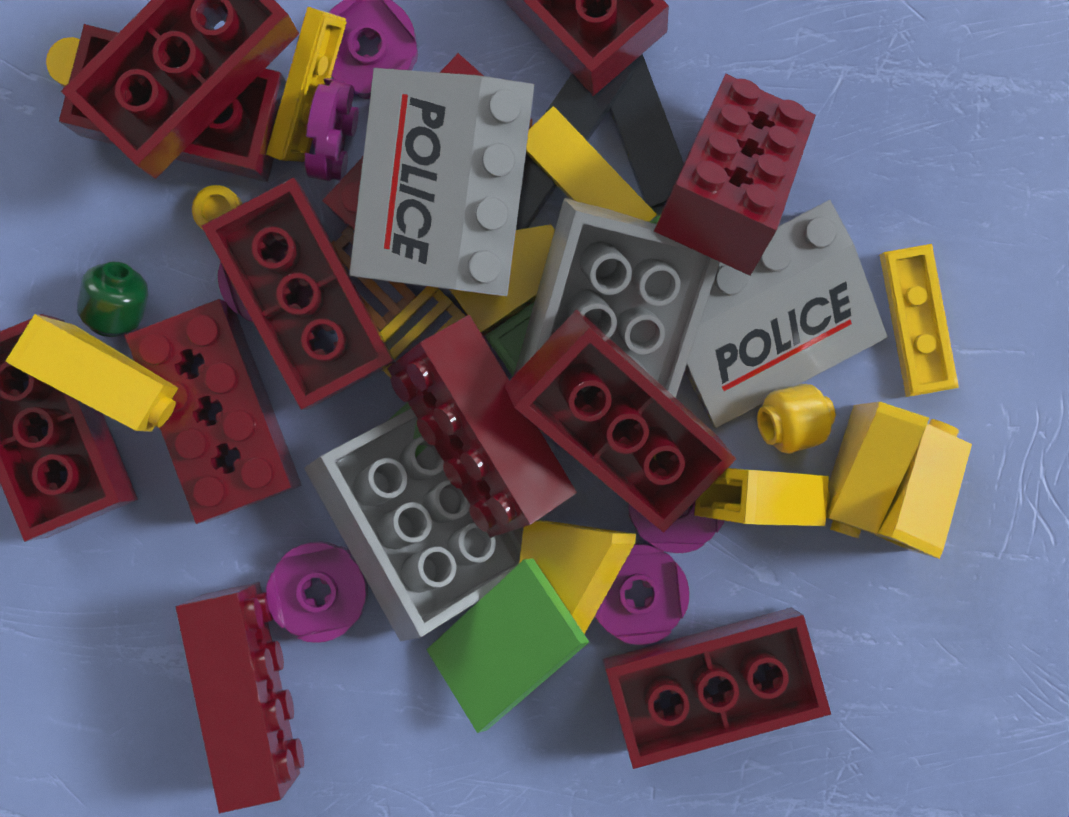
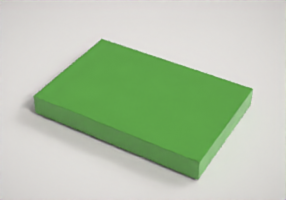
[426,559,589,733]

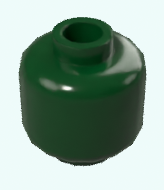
[77,262,148,337]

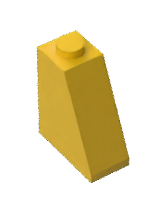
[449,224,555,336]
[6,314,178,432]
[826,401,929,539]
[866,419,972,559]
[694,468,830,526]
[519,520,636,634]

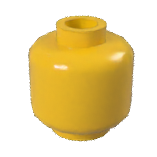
[757,384,836,453]

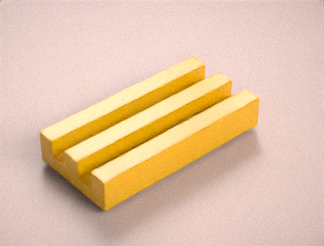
[380,286,466,379]

